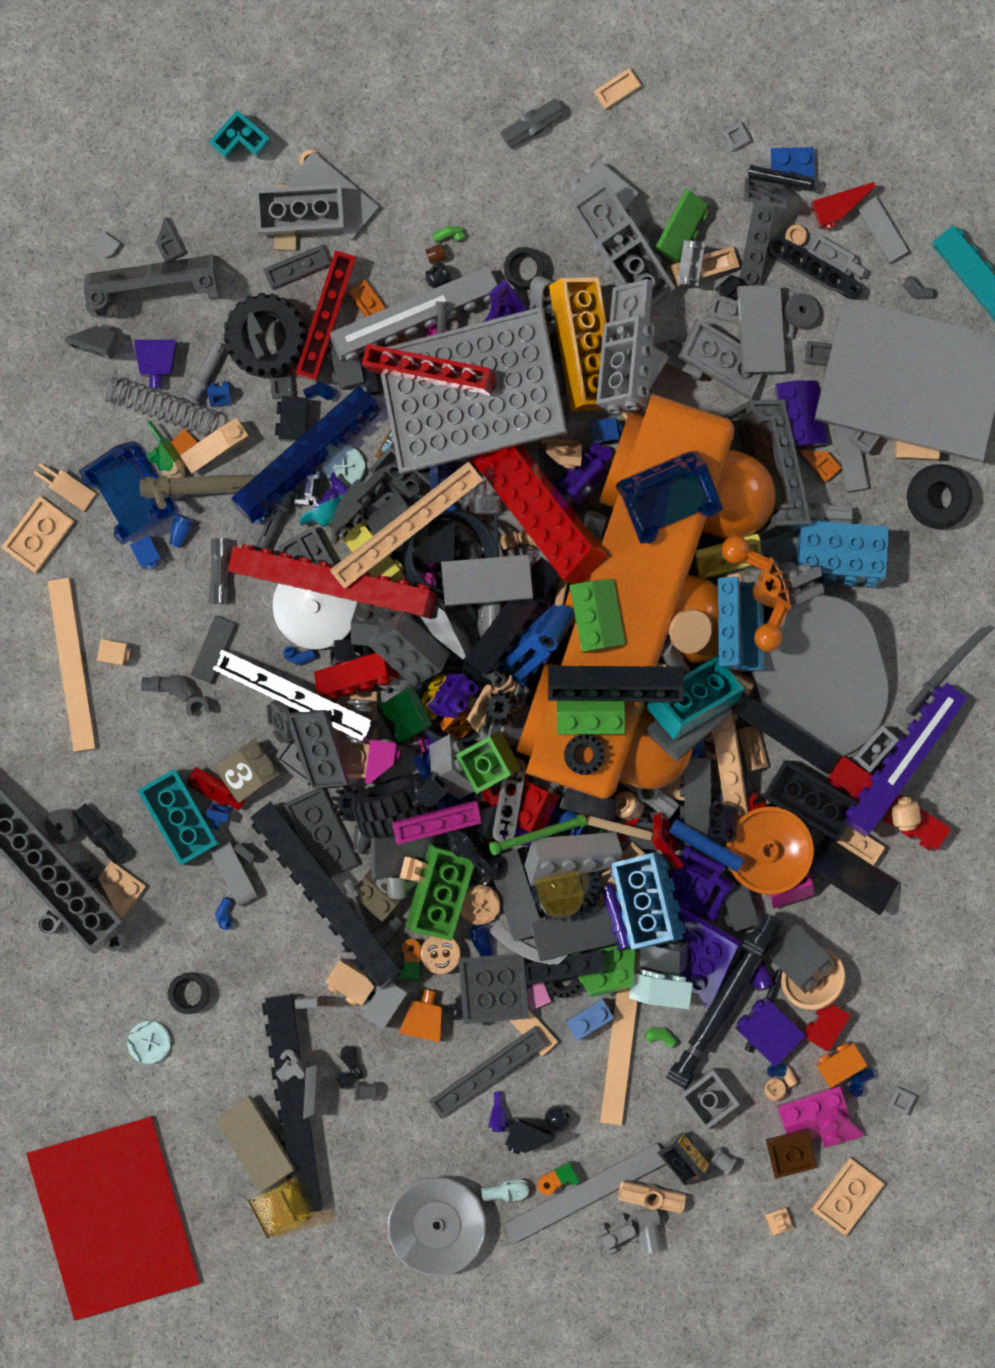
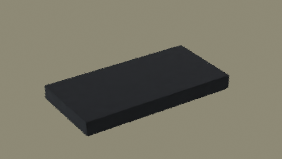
[809,836,899,915]

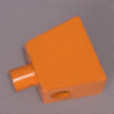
[399,989,442,1042]

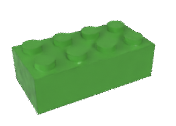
[405,843,474,941]

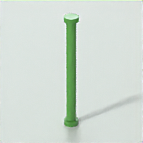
[489,814,587,855]

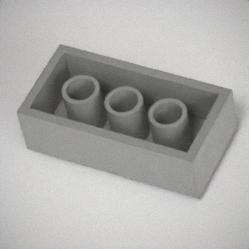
[254,184,345,236]

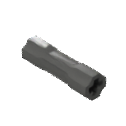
[209,538,230,604]

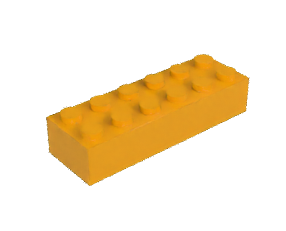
[549,277,606,411]

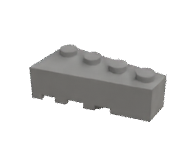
[525,832,622,886]

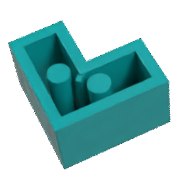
[209,110,271,161]

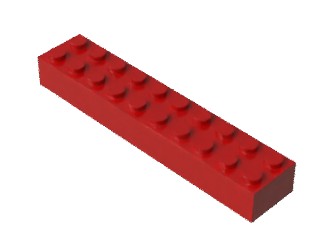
[470,444,608,584]

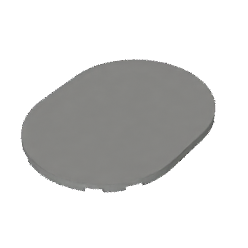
[752,594,889,757]

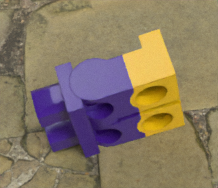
[420,674,479,720]

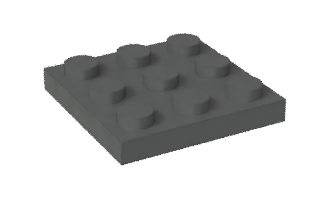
[458,954,529,1024]

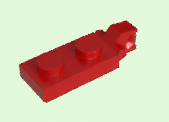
[187,767,247,811]

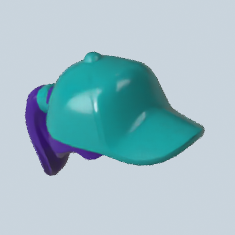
[299,472,348,527]

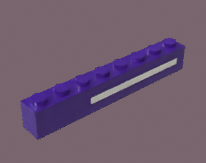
[844,683,967,837]

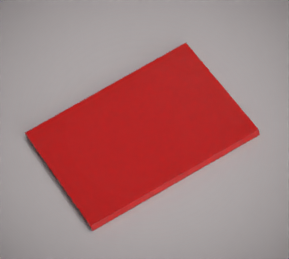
[26,1116,200,1321]

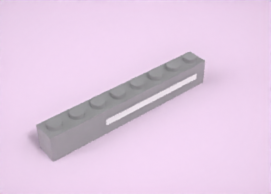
[330,266,497,361]

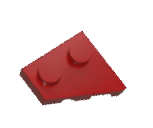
[652,812,684,870]

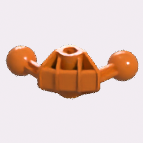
[721,536,792,652]

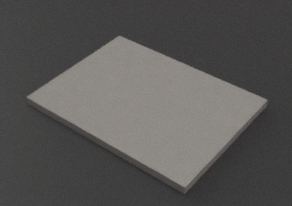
[814,297,995,462]
[381,307,568,475]

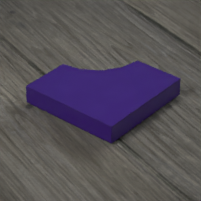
[483,280,528,322]

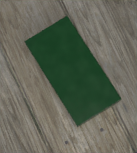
[377,686,432,745]

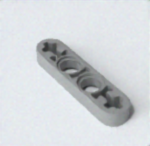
[493,758,526,842]

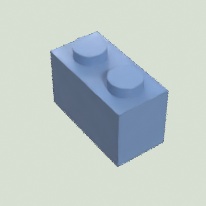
[565,998,614,1041]

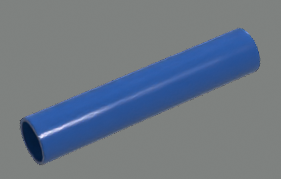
[669,819,744,872]

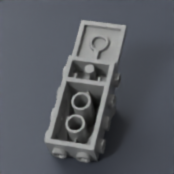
[569,180,675,306]
[596,279,668,414]

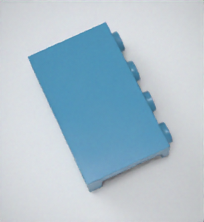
[718,577,764,672]

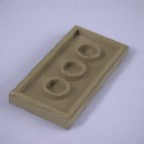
[215,1095,296,1193]

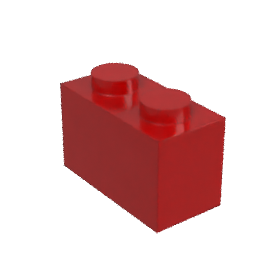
[516,784,560,832]
[803,1004,851,1052]

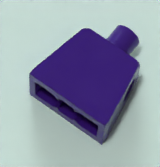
[134,339,177,389]

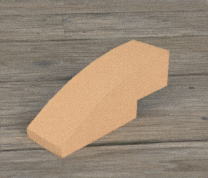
[667,246,740,288]

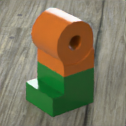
[398,939,421,979]
[537,1161,580,1195]

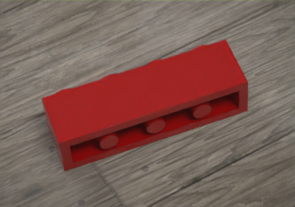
[314,653,399,701]

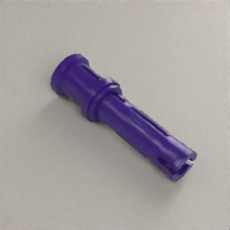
[600,884,631,951]

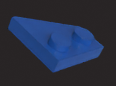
[770,147,815,190]

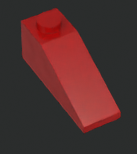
[811,182,875,230]

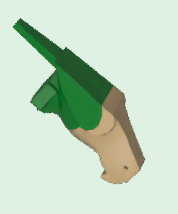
[146,421,186,499]

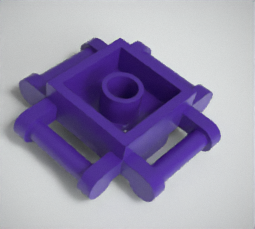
[552,443,612,504]
[662,845,734,921]

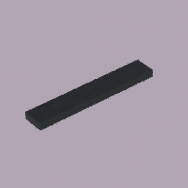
[730,692,841,775]

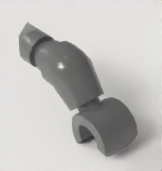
[141,674,211,716]

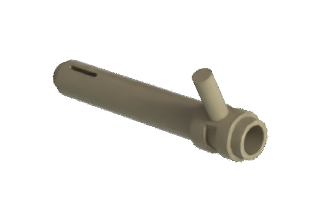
[140,474,258,509]

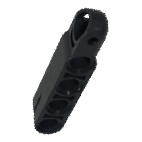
[767,237,864,300]

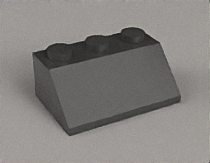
[369,443,430,506]

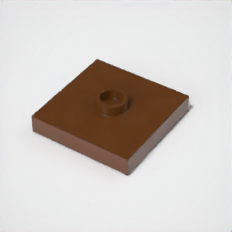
[765,1128,817,1179]

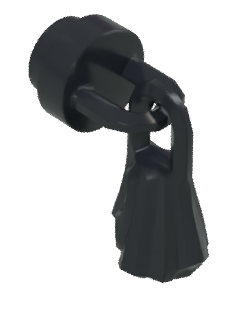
[336,1045,364,1090]

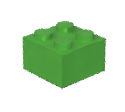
[455,731,521,794]

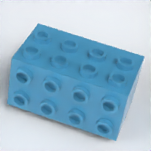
[795,521,889,588]
[611,853,685,950]

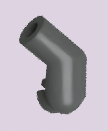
[904,276,933,299]

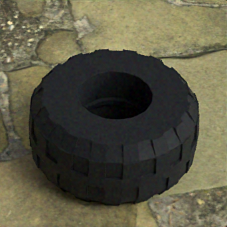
[906,464,972,529]

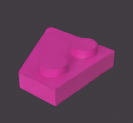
[816,1108,864,1148]

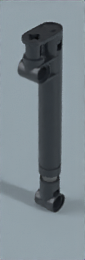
[666,912,784,1090]

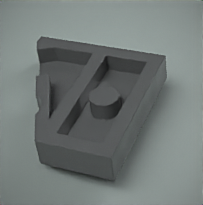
[278,526,335,565]

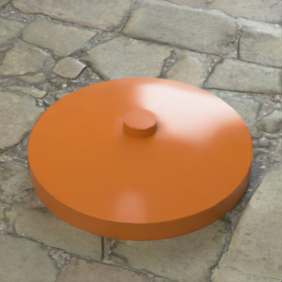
[726,807,814,894]

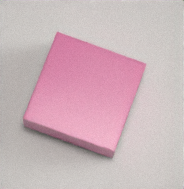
[526,984,551,1010]

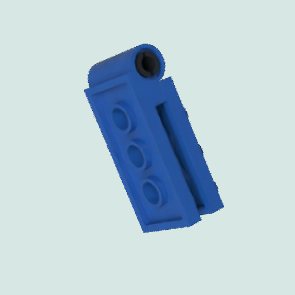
[498,604,575,684]

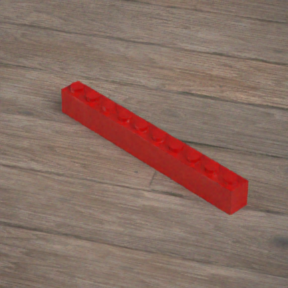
[227,544,437,619]

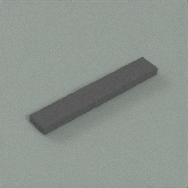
[429,1026,547,1119]

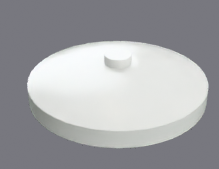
[273,562,357,649]

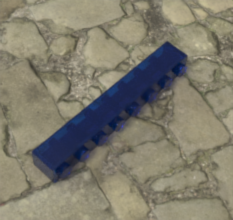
[231,386,380,524]

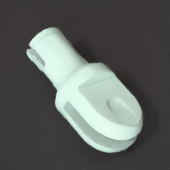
[481,1179,529,1203]

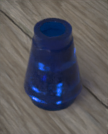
[469,924,493,957]

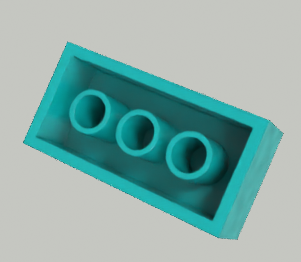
[646,657,745,740]
[137,769,220,866]

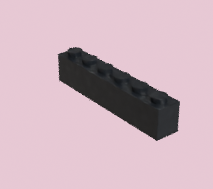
[465,557,560,675]
[548,665,684,702]

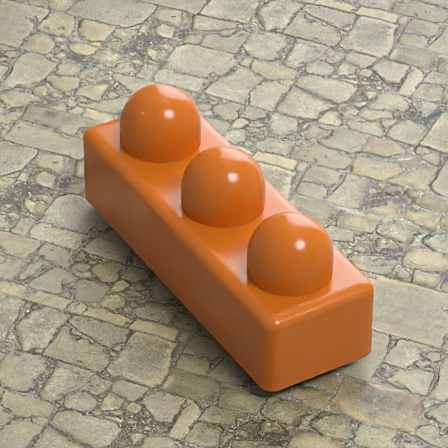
[516,394,776,799]

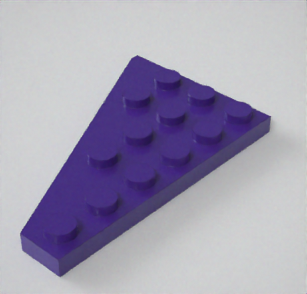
[677,906,741,1009]

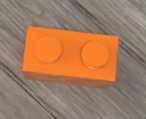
[815,1041,867,1088]

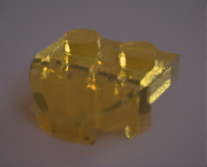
[535,871,583,918]

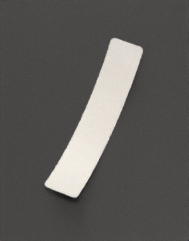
[489,923,567,964]

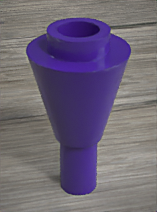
[487,1092,509,1132]

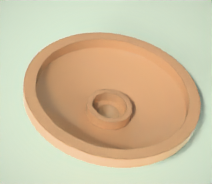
[781,947,846,1010]

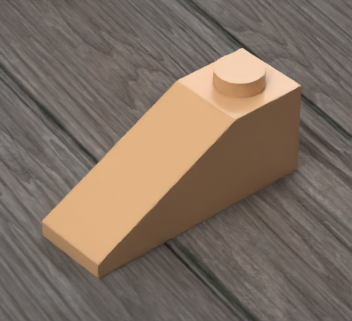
[180,418,248,474]

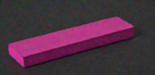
[392,801,482,845]

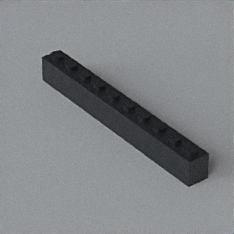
[250,801,404,989]
[262,994,323,1215]

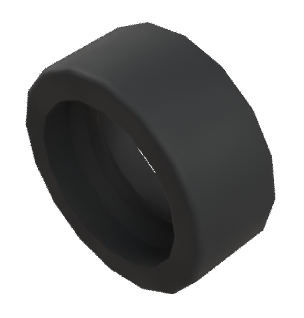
[504,247,545,290]
[168,972,210,1014]

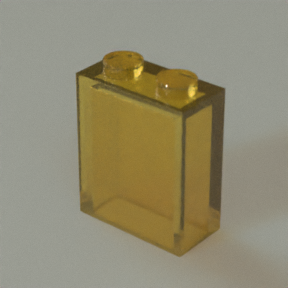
[248,1179,312,1239]

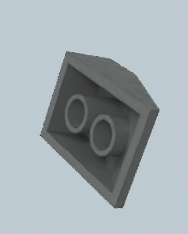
[414,598,475,660]

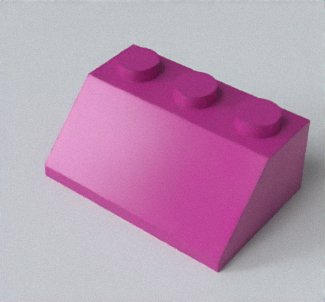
[776,1085,849,1140]

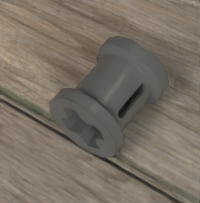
[355,1082,377,1101]

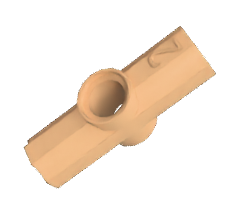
[618,1180,686,1213]

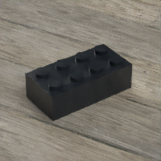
[762,760,858,842]

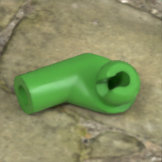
[432,226,465,243]
[644,1027,678,1048]

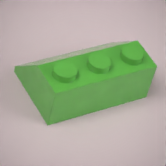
[655,189,709,264]
[569,579,626,653]
[556,701,625,735]

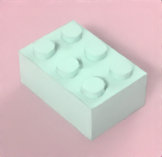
[629,969,693,1009]

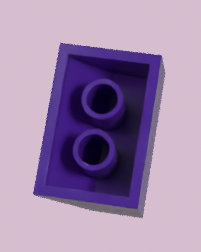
[774,380,828,450]

